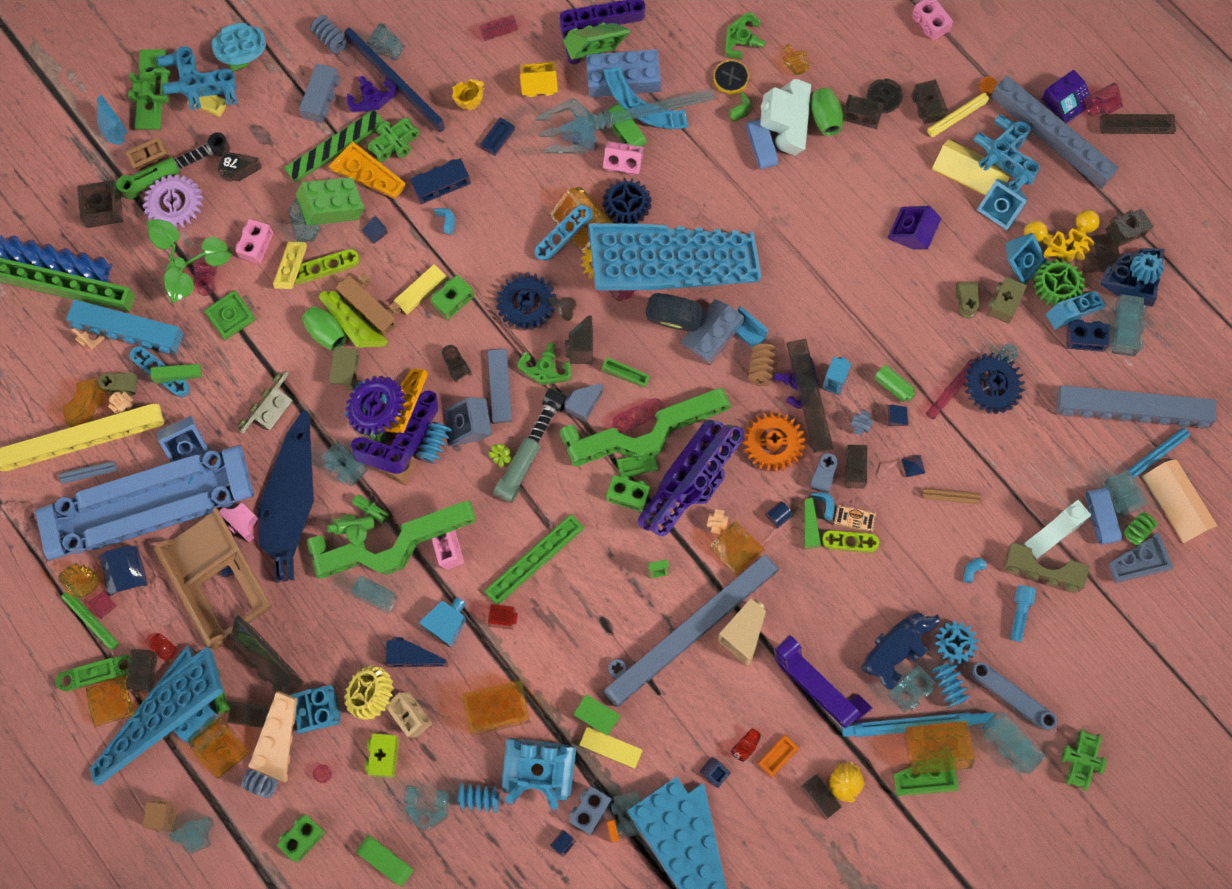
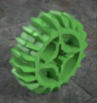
[1033,258,1085,307]

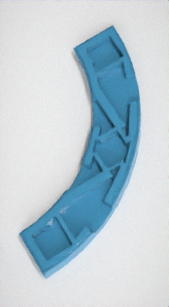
[603,66,689,129]

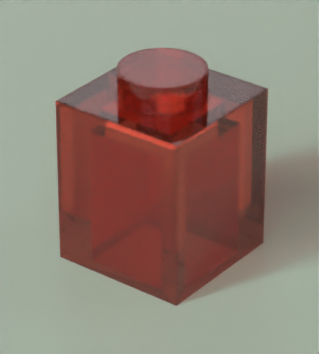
[488,604,518,630]

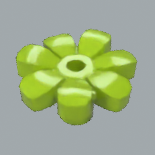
[489,443,511,467]

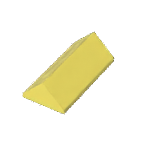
[932,139,1011,196]

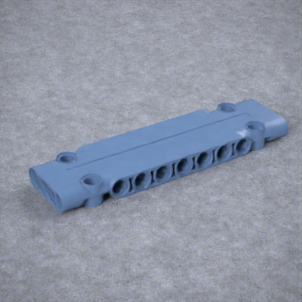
[36,445,254,561]

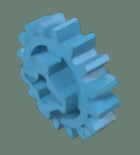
[934,621,979,665]

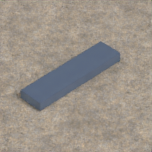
[488,349,512,424]

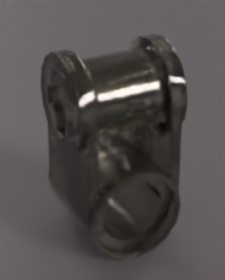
[442,345,472,383]

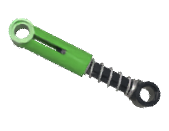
[116,132,230,200]

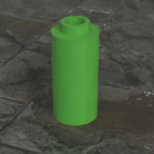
[874,364,916,403]

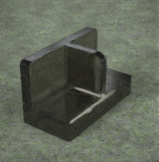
[227,701,270,728]
[800,774,842,820]

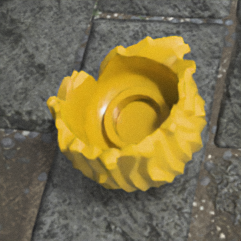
[452,79,485,110]
[829,762,865,803]

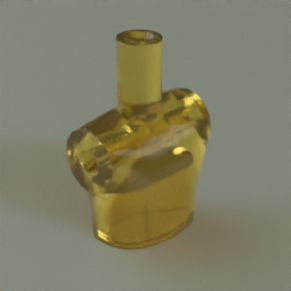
[783,44,810,75]

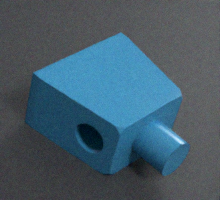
[419,597,466,648]

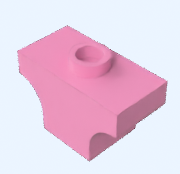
[219,502,258,542]

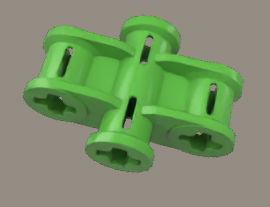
[368,117,420,162]
[1061,728,1107,791]

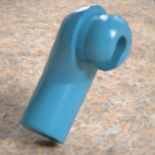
[963,558,987,583]

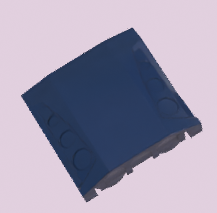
[98,546,148,596]

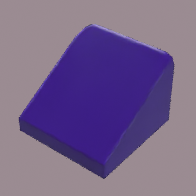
[850,694,873,722]

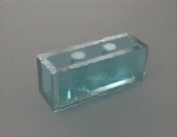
[1112,294,1146,357]
[980,712,1046,774]

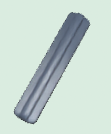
[59,461,117,483]

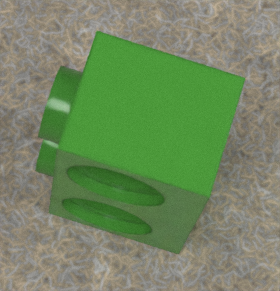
[606,475,650,512]
[277,814,327,863]

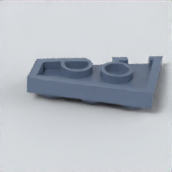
[1108,532,1173,584]

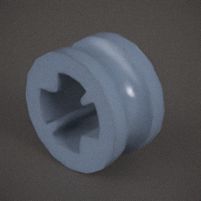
[609,659,626,678]

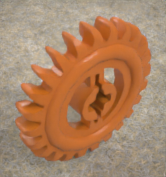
[742,411,805,472]

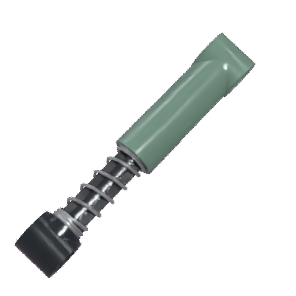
[493,388,567,503]

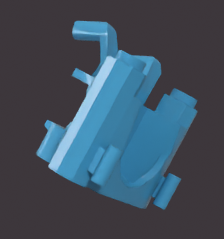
[501,738,576,811]

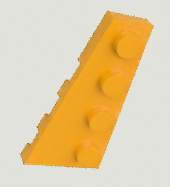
[328,141,407,199]
[378,369,428,433]

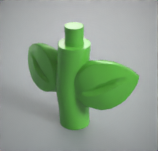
[327,514,374,547]

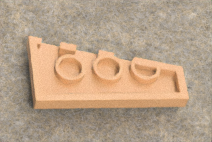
[249,691,297,782]

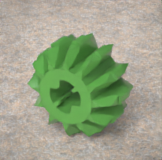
[1123,512,1157,545]

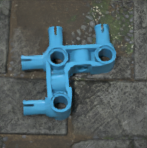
[157,46,238,110]
[973,114,1040,192]

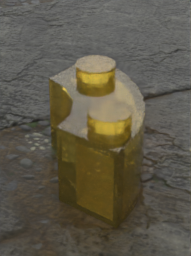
[62,378,103,428]

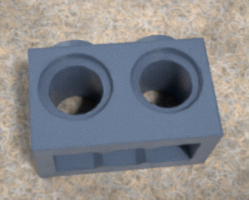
[568,786,612,836]

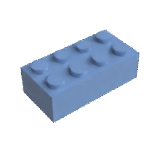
[586,49,661,97]

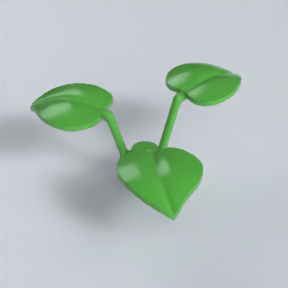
[146,219,232,303]

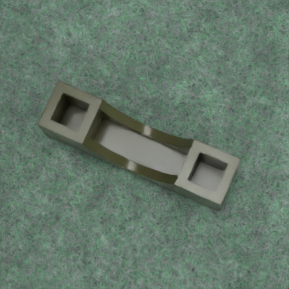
[1003,542,1090,593]

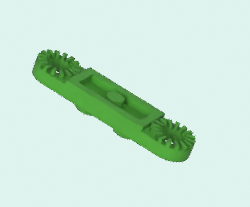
[55,655,136,692]

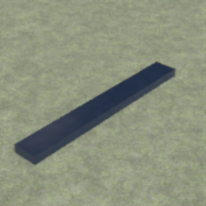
[344,28,445,132]

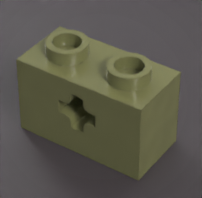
[988,277,1027,324]

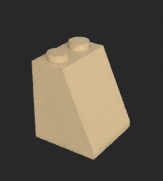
[718,598,766,667]

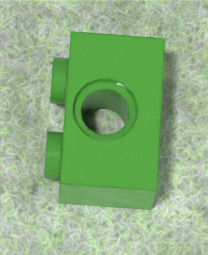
[430,274,475,320]

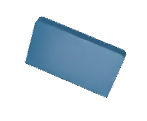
[735,306,768,348]

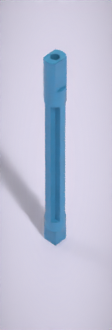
[841,712,994,737]

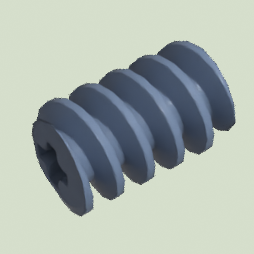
[310,14,347,54]

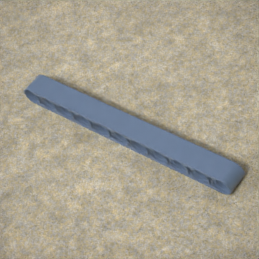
[603,554,779,708]

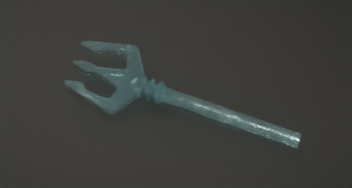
[534,89,715,154]

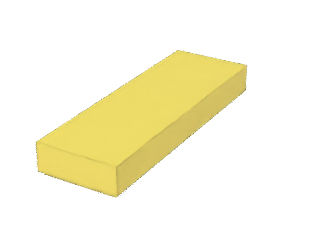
[273,242,307,289]
[394,264,447,315]
[579,727,643,769]

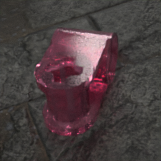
[193,260,217,296]

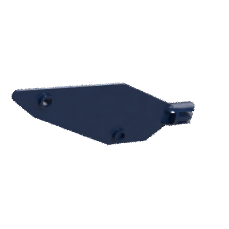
[258,411,314,583]

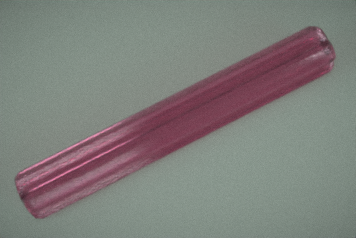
[926,359,976,419]

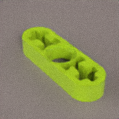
[822,530,879,553]

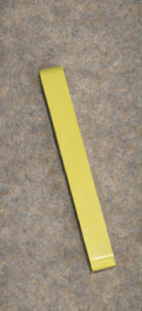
[0,404,164,471]

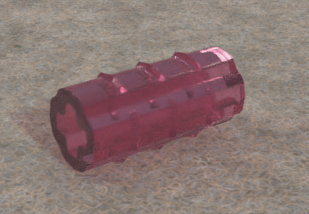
[479,14,518,41]

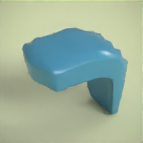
[433,208,456,235]
[811,492,835,521]

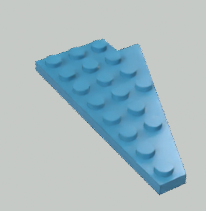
[90,646,224,786]
[627,776,727,889]

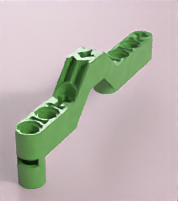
[559,388,731,467]
[307,501,476,579]

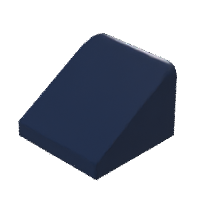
[362,216,388,244]
[888,405,908,426]
[700,757,731,788]

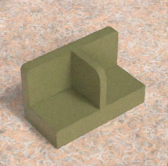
[329,347,360,391]

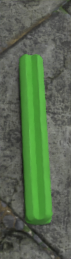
[61,590,119,650]

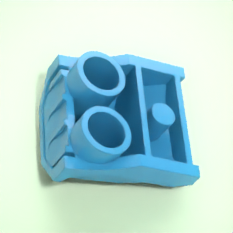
[97,94,128,145]
[290,685,341,734]

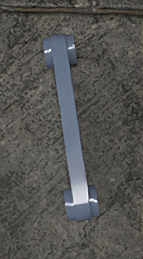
[971,662,1057,731]

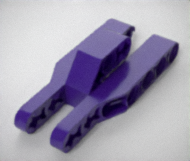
[638,420,744,536]

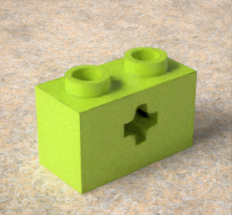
[365,734,399,778]

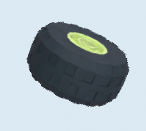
[645,293,704,331]

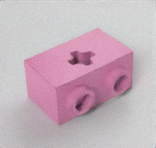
[432,530,464,570]

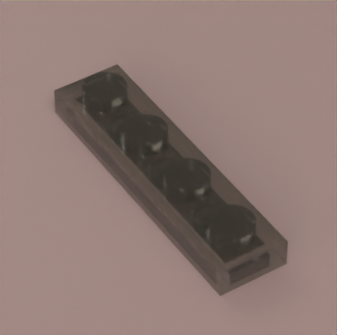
[1099,114,1176,134]

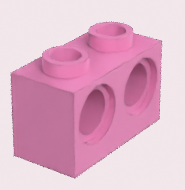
[913,0,953,41]
[603,141,644,175]
[235,219,273,265]

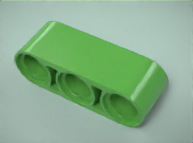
[603,103,647,147]
[355,835,414,887]

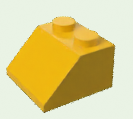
[520,61,558,97]

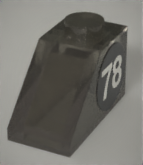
[217,151,262,182]

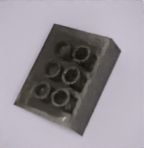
[230,615,304,695]

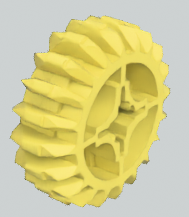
[344,665,394,720]

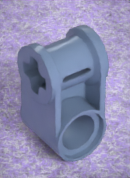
[810,453,837,493]

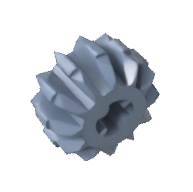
[241,769,278,798]

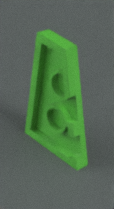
[894,750,959,797]

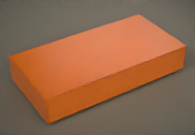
[757,734,800,778]

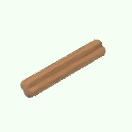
[922,488,981,504]

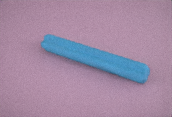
[1126,428,1190,479]

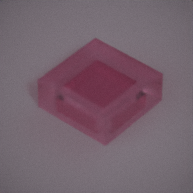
[88,590,117,619]

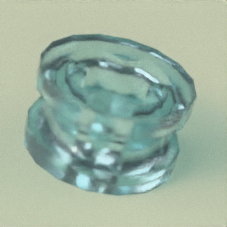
[999,344,1018,363]

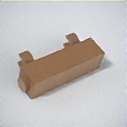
[336,273,402,337]

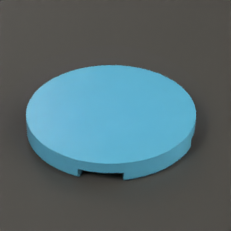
[212,23,266,65]

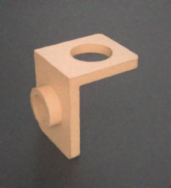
[72,328,106,350]

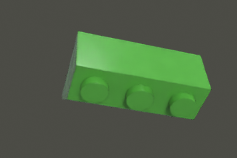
[563,23,631,60]

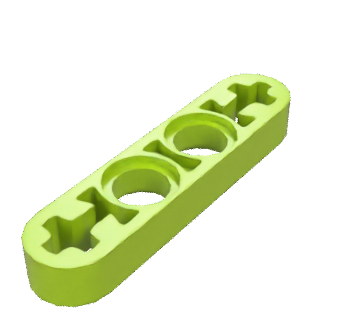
[294,249,360,284]

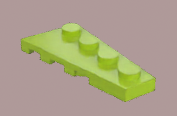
[319,291,388,348]

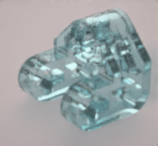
[404,785,451,831]

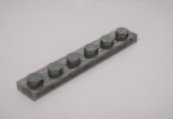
[786,338,834,453]

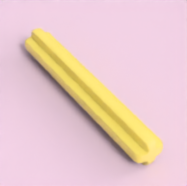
[927,93,989,137]

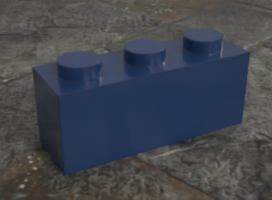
[410,158,471,205]

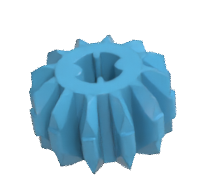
[1130,252,1165,284]

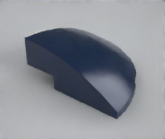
[1101,248,1165,307]

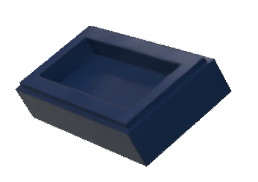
[480,117,515,156]

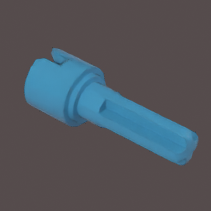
[1010,585,1036,642]

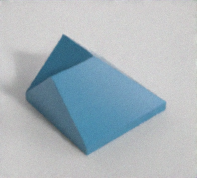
[977,179,1028,230]
[1006,233,1047,285]

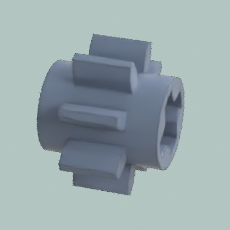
[850,410,874,436]

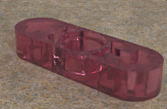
[612,398,664,433]

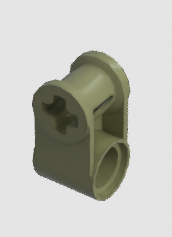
[956,281,979,319]
[98,373,137,396]

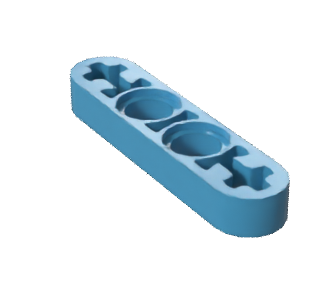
[535,205,593,261]
[130,346,190,398]

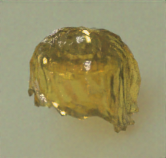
[58,563,99,598]

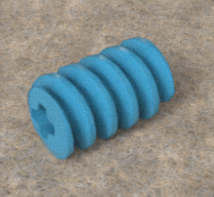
[416,422,452,465]
[932,663,971,708]
[457,783,501,813]

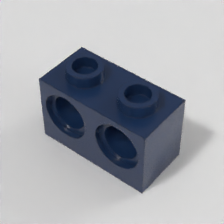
[1066,320,1109,352]

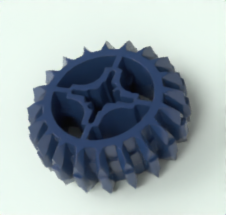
[602,177,652,224]

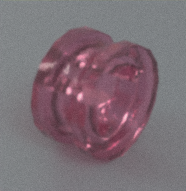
[313,764,332,784]

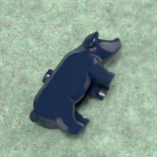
[861,612,940,690]

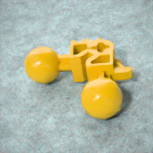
[1024,209,1100,262]

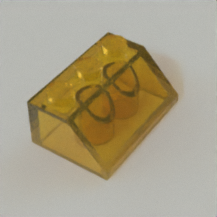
[549,187,613,254]

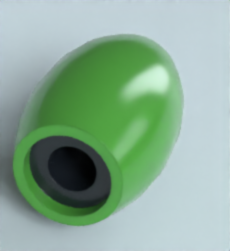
[811,88,843,136]
[302,306,347,351]

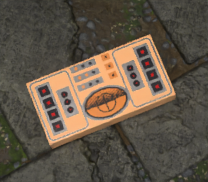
[834,505,876,533]

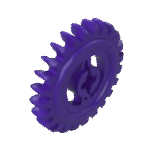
[345,376,406,436]

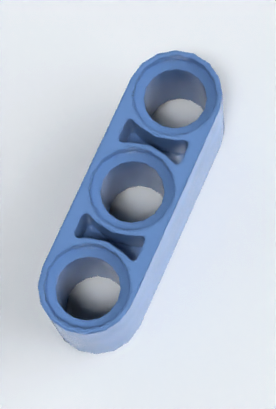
[746,119,778,170]
[1085,487,1122,545]

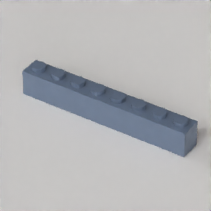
[991,76,1119,189]
[1056,385,1216,429]

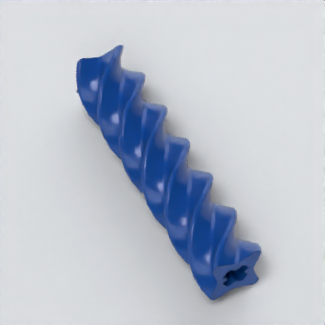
[0,235,113,282]

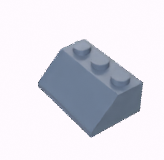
[680,299,745,365]

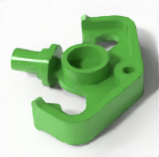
[725,13,766,60]
[518,343,572,385]

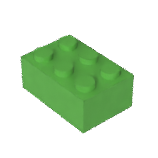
[296,177,365,226]

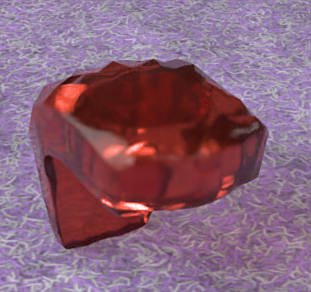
[146,633,177,661]
[731,728,761,762]

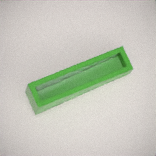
[601,357,650,388]
[151,364,202,384]
[804,498,821,550]

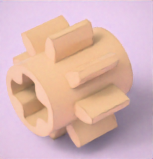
[108,392,133,414]
[707,509,729,534]

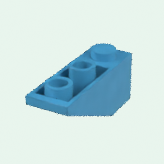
[1045,291,1106,330]

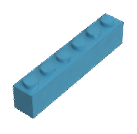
[66,300,184,354]

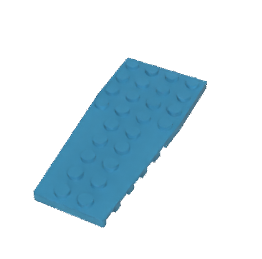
[588,224,761,290]

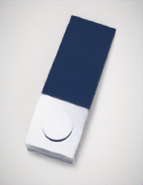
[386,637,448,667]

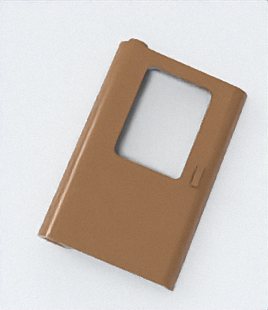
[154,507,272,650]

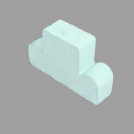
[760,79,811,156]

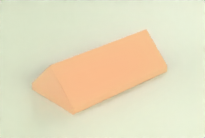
[1142,459,1217,544]

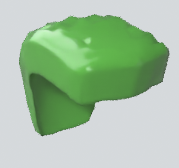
[730,91,751,122]

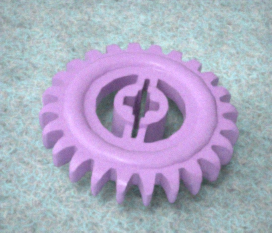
[143,174,204,230]

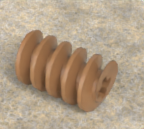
[748,344,776,386]

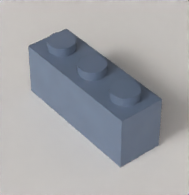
[299,63,341,124]

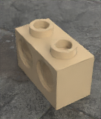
[385,692,433,737]

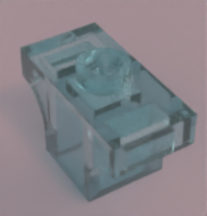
[367,23,405,60]
[169,817,215,854]

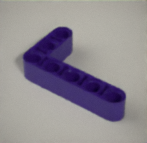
[560,0,645,64]
[351,390,439,474]
[774,635,860,729]

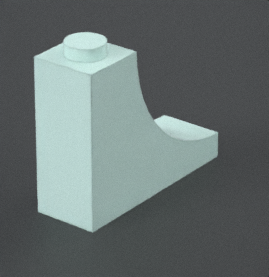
[1023,500,1091,560]

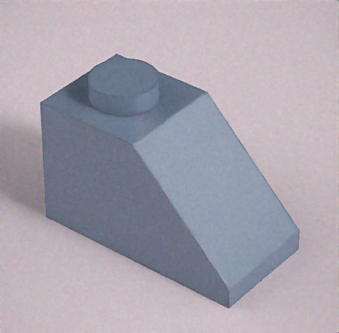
[564,384,604,422]

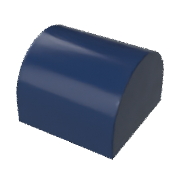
[765,501,793,529]
[550,830,576,857]

